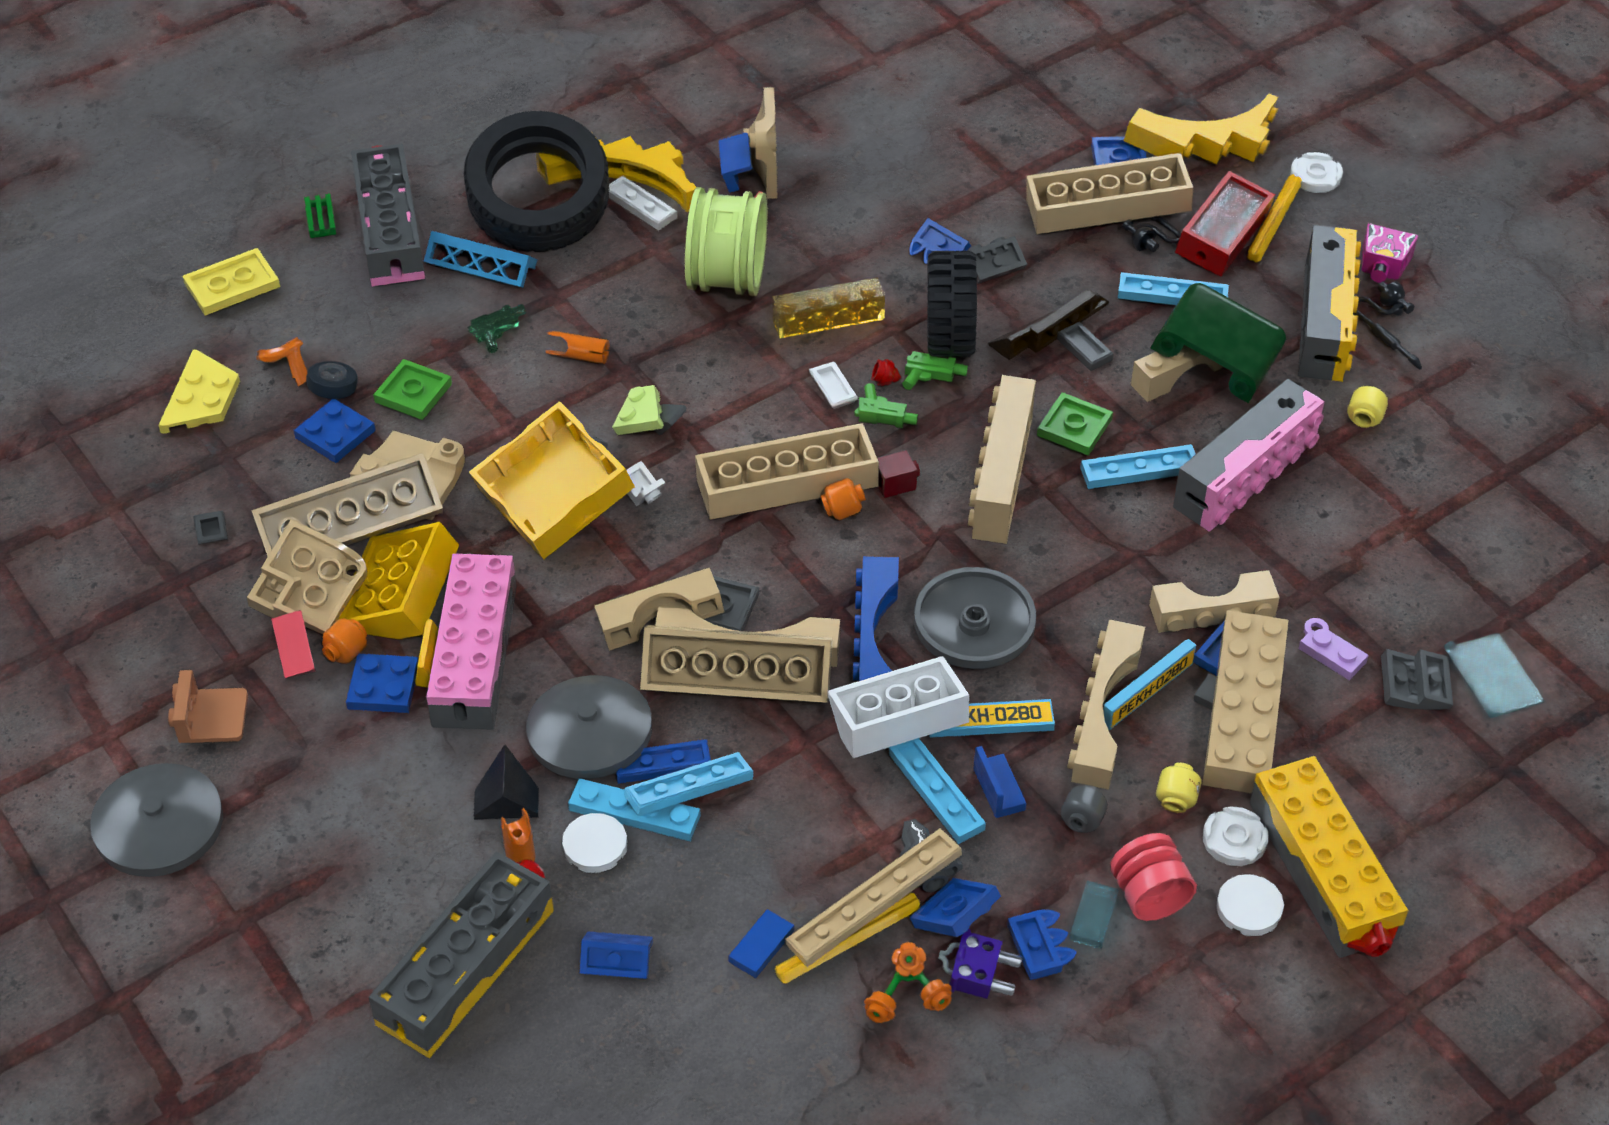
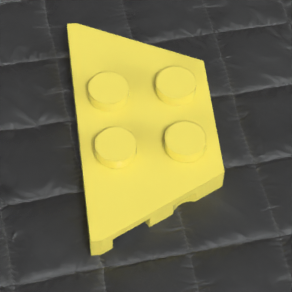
[159,350,240,434]

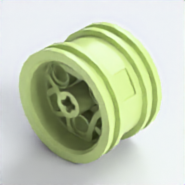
[685,187,768,296]

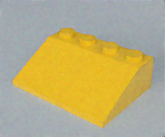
[338,522,459,639]

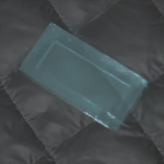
[1069,881,1119,949]

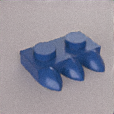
[909,218,971,264]
[1007,909,1077,980]

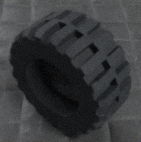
[927,251,977,357]

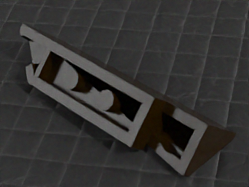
[988,289,1109,360]

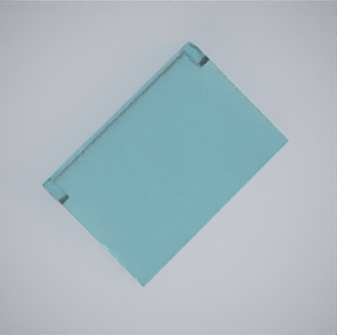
[1444,633,1545,718]

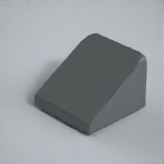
[654,404,687,435]
[193,510,228,545]

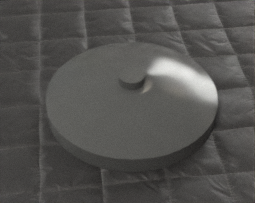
[914,567,1036,669]
[526,675,652,779]
[90,763,223,877]

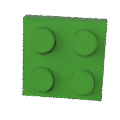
[373,359,452,420]
[1037,392,1113,456]

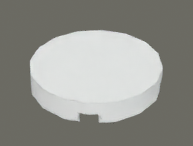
[1290,152,1343,193]
[1203,807,1268,866]
[562,813,627,873]
[1216,874,1284,936]

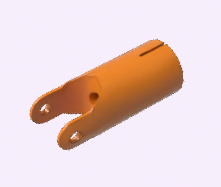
[545,331,610,364]
[501,808,536,862]

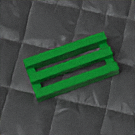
[304,194,336,238]

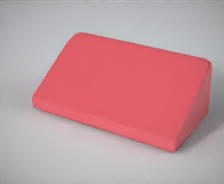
[271,610,315,679]

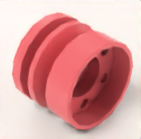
[1110,833,1197,921]

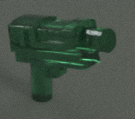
[468,304,526,353]

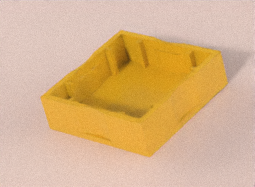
[469,401,635,560]

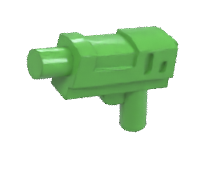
[902,351,968,390]
[854,383,918,428]

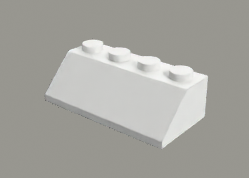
[828,656,969,758]

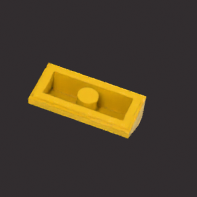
[415,619,439,687]

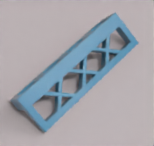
[423,231,538,288]

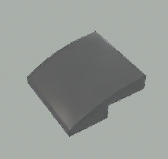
[1381,649,1453,710]

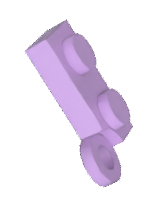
[1298,618,1368,680]

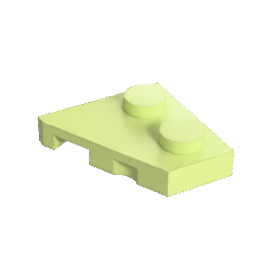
[612,385,664,435]

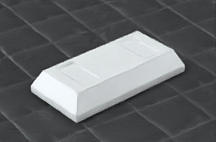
[809,361,858,409]

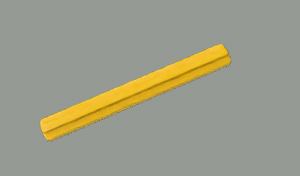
[1247,174,1302,262]
[775,892,920,984]

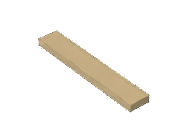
[785,828,962,967]

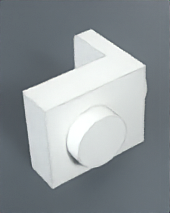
[627,461,665,506]

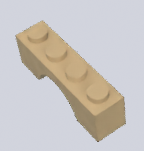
[1131,345,1223,402]
[595,567,724,651]
[1149,570,1280,633]

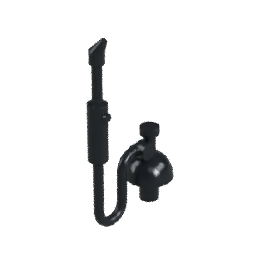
[1122,216,1181,252]
[1354,281,1422,370]

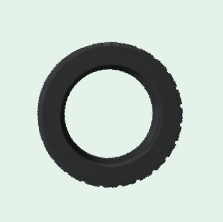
[464,111,609,252]

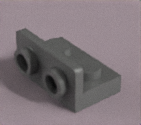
[967,236,1027,284]

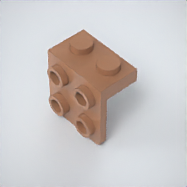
[168,670,248,743]

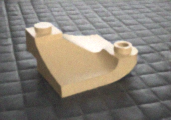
[744,87,777,199]
[350,431,465,520]
[247,519,367,634]

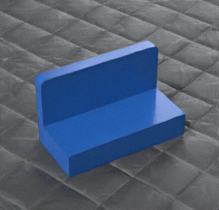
[718,132,753,192]
[973,746,1026,818]
[580,932,653,979]

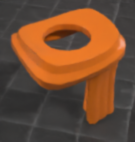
[256,337,308,386]

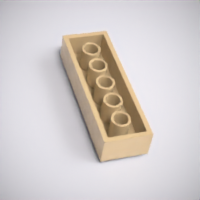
[1026,153,1193,234]
[968,375,1036,544]
[695,423,879,520]
[251,453,443,556]
[1202,610,1289,793]
[640,625,833,703]

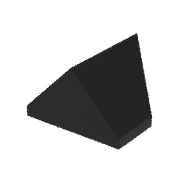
[474,745,539,820]

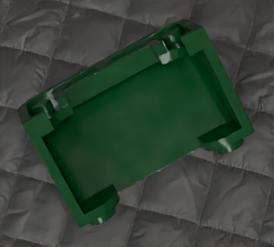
[1150,283,1286,404]

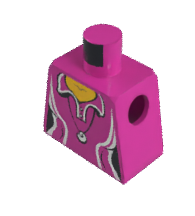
[1361,223,1418,283]

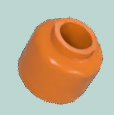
[821,478,866,520]
[321,618,367,664]

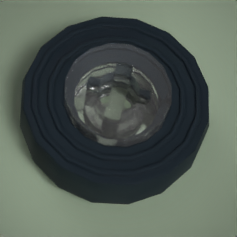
[306,361,358,399]

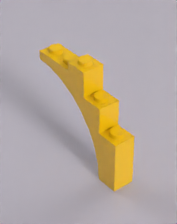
[1124,93,1278,164]
[536,131,696,212]

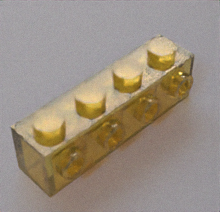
[772,277,885,338]

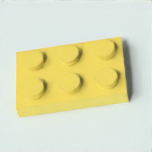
[183,248,280,315]

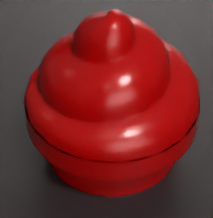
[871,359,901,386]

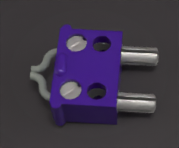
[938,929,1022,999]

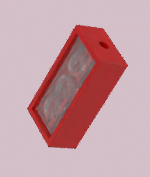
[1175,171,1275,277]

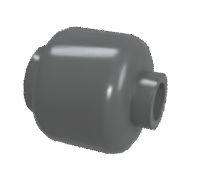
[1061,785,1108,833]

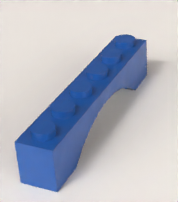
[853,556,899,681]

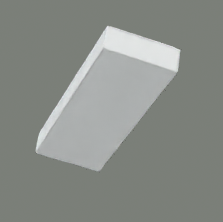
[609,176,677,231]

